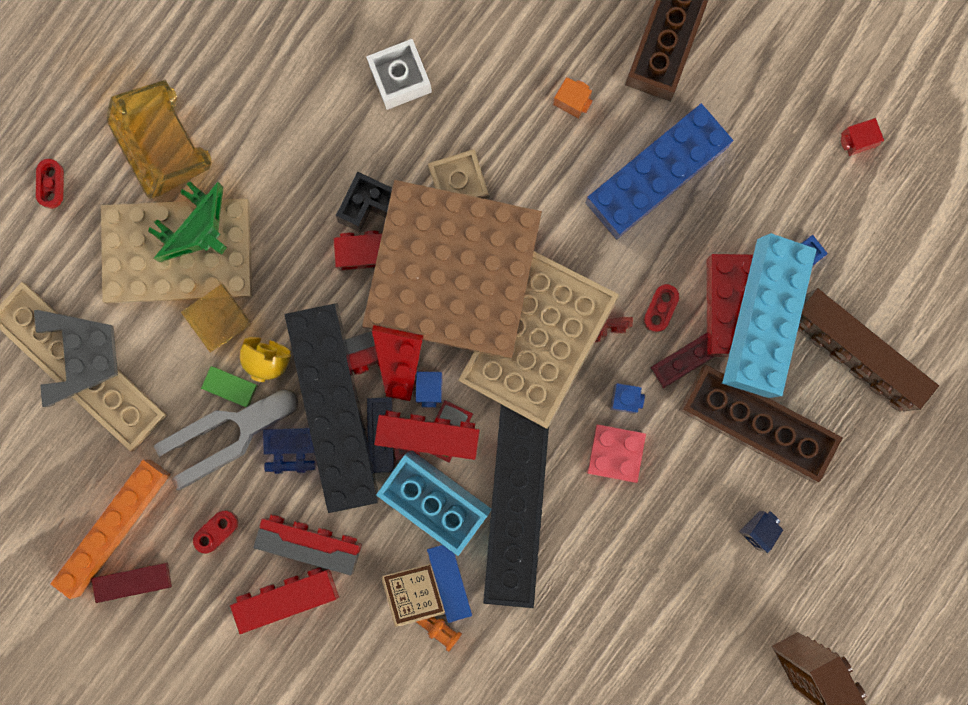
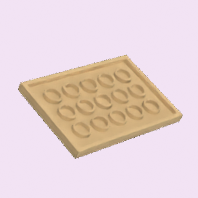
[101,199,252,304]
[458,251,619,429]

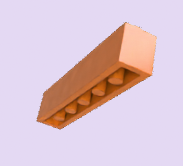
[50,460,171,599]

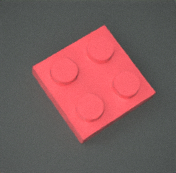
[587,424,646,483]

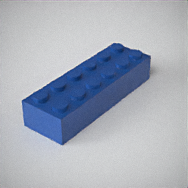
[585,103,734,240]

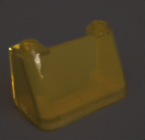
[107,79,212,199]

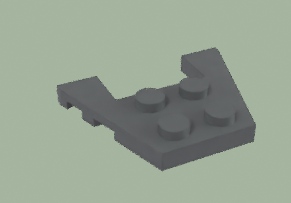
[34,310,118,407]

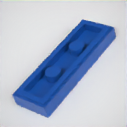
[427,545,472,623]

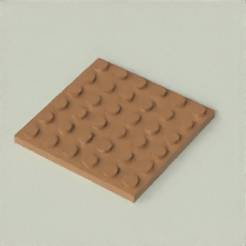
[362,180,542,359]

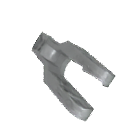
[154,390,298,491]

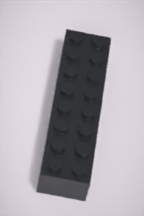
[284,303,380,513]

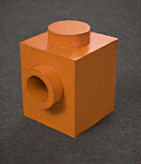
[553,77,593,119]

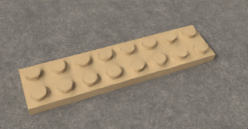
[0,282,167,452]

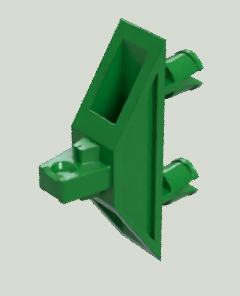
[148,182,227,262]

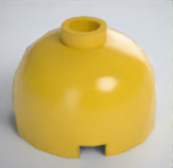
[239,337,291,382]

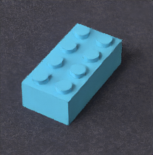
[376,451,492,556]

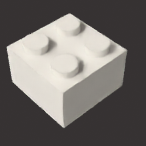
[366,39,432,110]

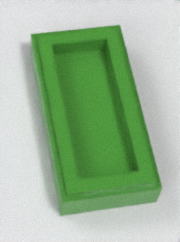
[201,366,258,408]

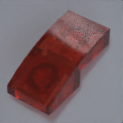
[595,317,633,342]

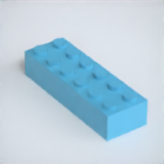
[722,233,817,398]

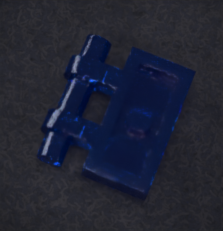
[263,428,316,474]

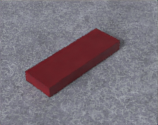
[650,332,714,388]
[91,562,172,603]

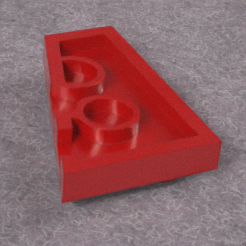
[372,325,424,401]

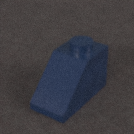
[739,511,783,553]

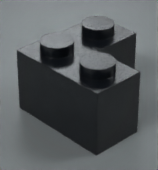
[336,171,392,232]

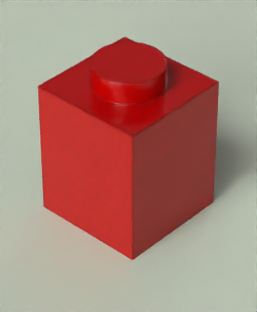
[841,118,884,156]

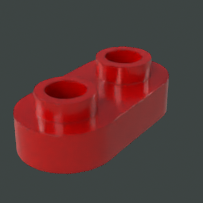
[35,159,64,209]
[644,284,679,333]
[193,510,238,554]

